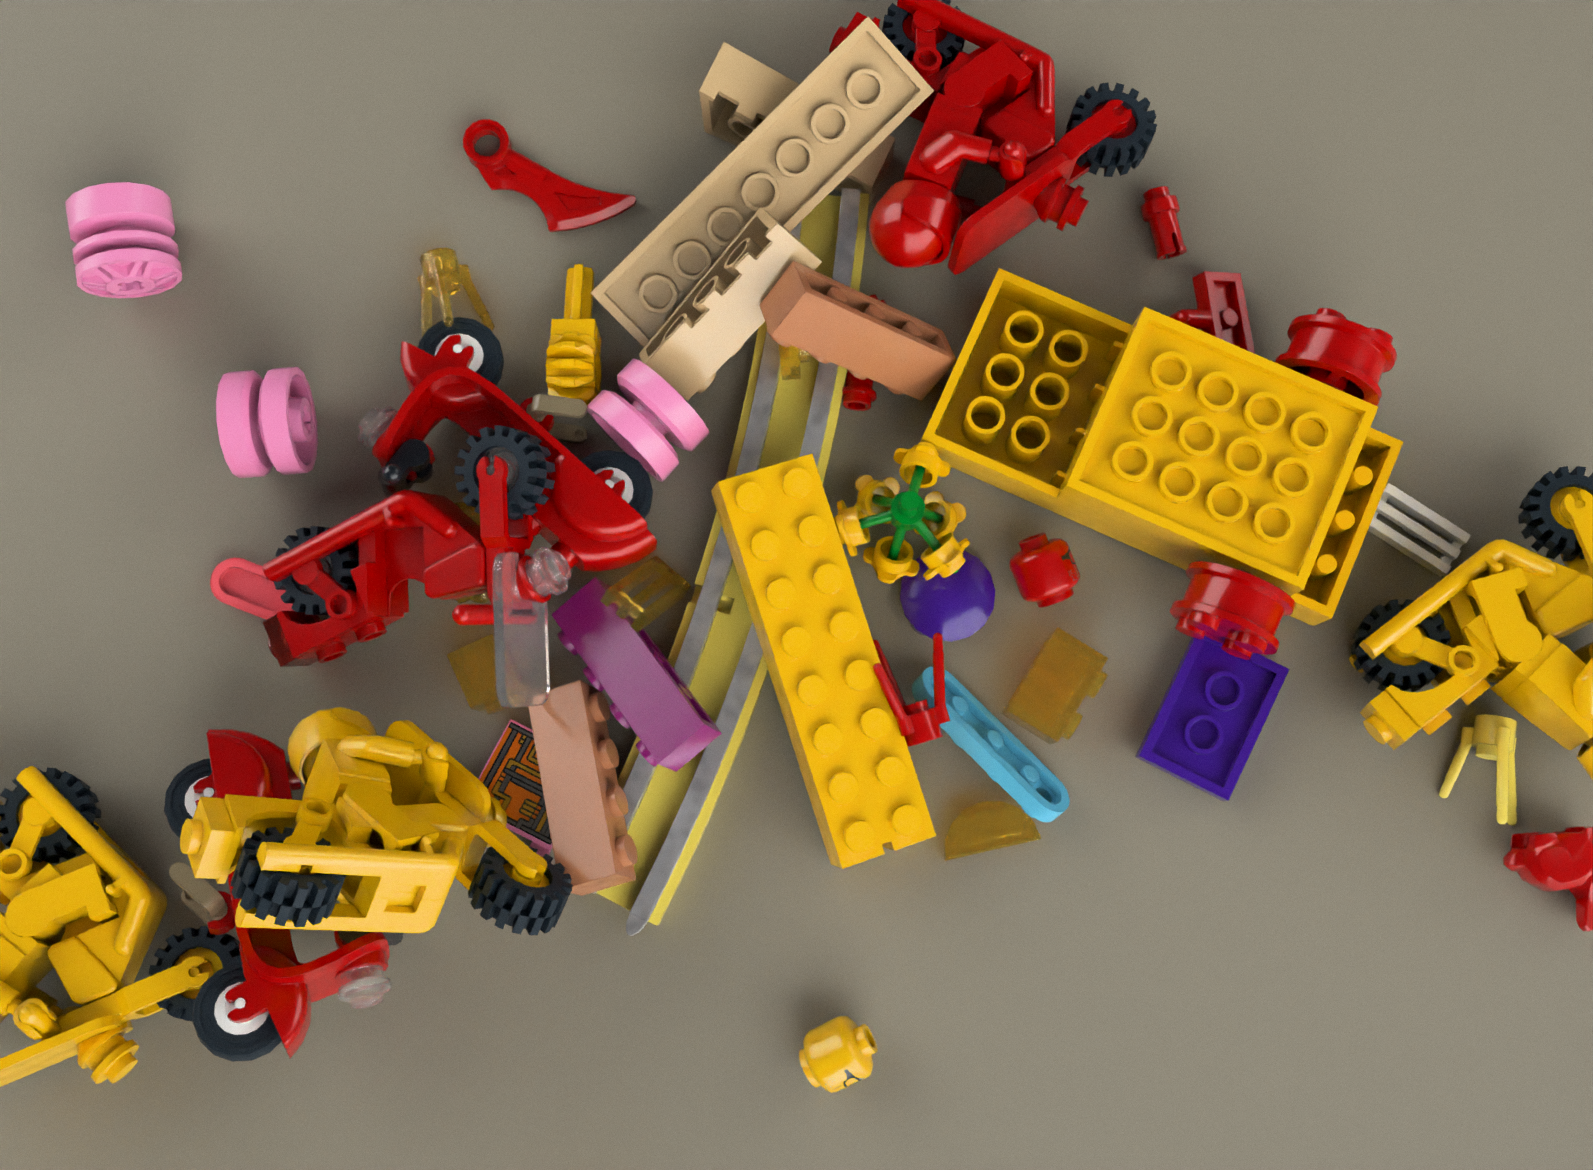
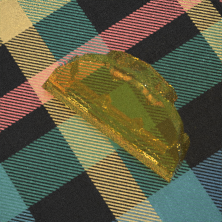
[944,801,1042,861]

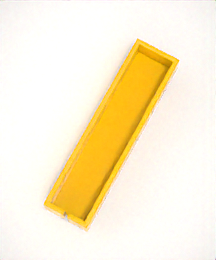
[711,454,936,869]

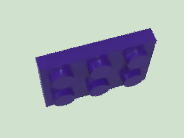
[1135,636,1290,801]

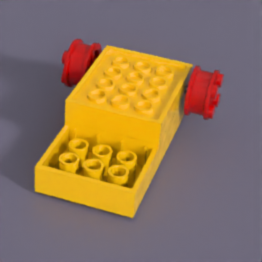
[921,268,1403,660]

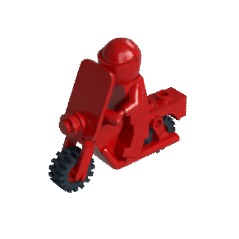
[829,0,1157,275]

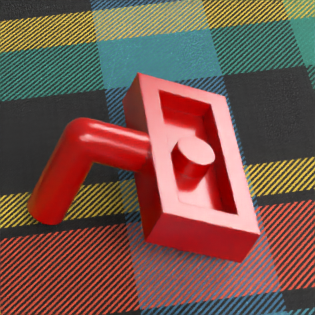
[1168,271,1255,354]

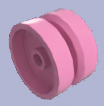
[587,358,709,482]
[216,367,318,478]

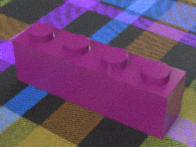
[551,577,722,772]

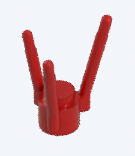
[873,632,950,747]

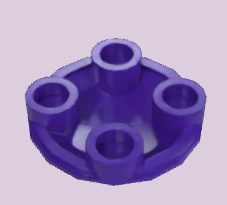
[900,550,996,642]

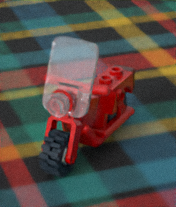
[263,425,571,708]

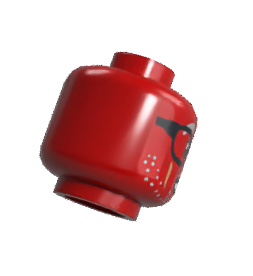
[1009,532,1080,608]

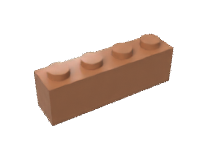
[759,261,957,401]
[527,680,638,896]

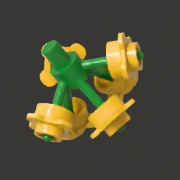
[833,442,970,584]

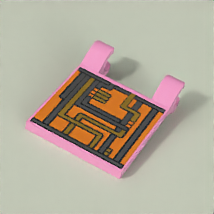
[478,719,553,857]

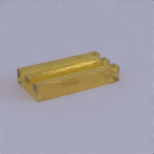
[600,556,691,633]

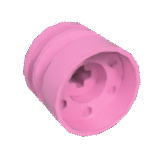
[65,182,182,298]

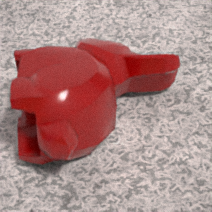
[1503,826,1593,932]

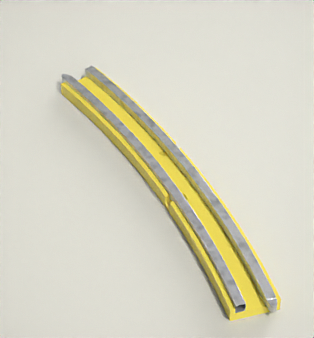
[593,188,869,936]

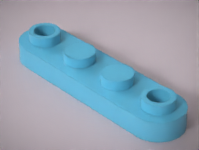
[912,666,1070,822]

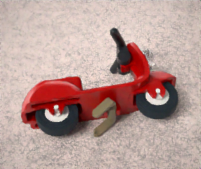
[358,317,657,572]
[164,729,404,1062]

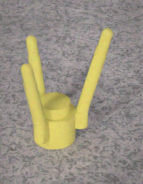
[1439,714,1517,826]

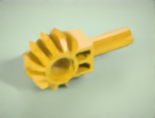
[545,264,602,405]

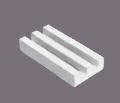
[1368,483,1471,577]

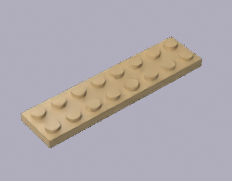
[591,16,934,347]

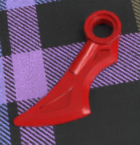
[463,119,636,232]

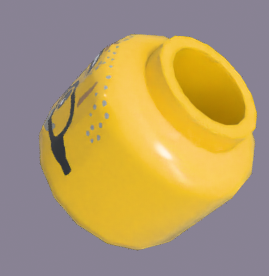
[799,1016,878,1093]

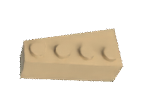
[699,42,896,205]
[639,207,822,401]

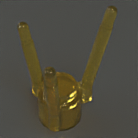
[418,248,495,337]

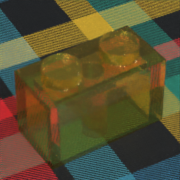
[1001,627,1108,745]

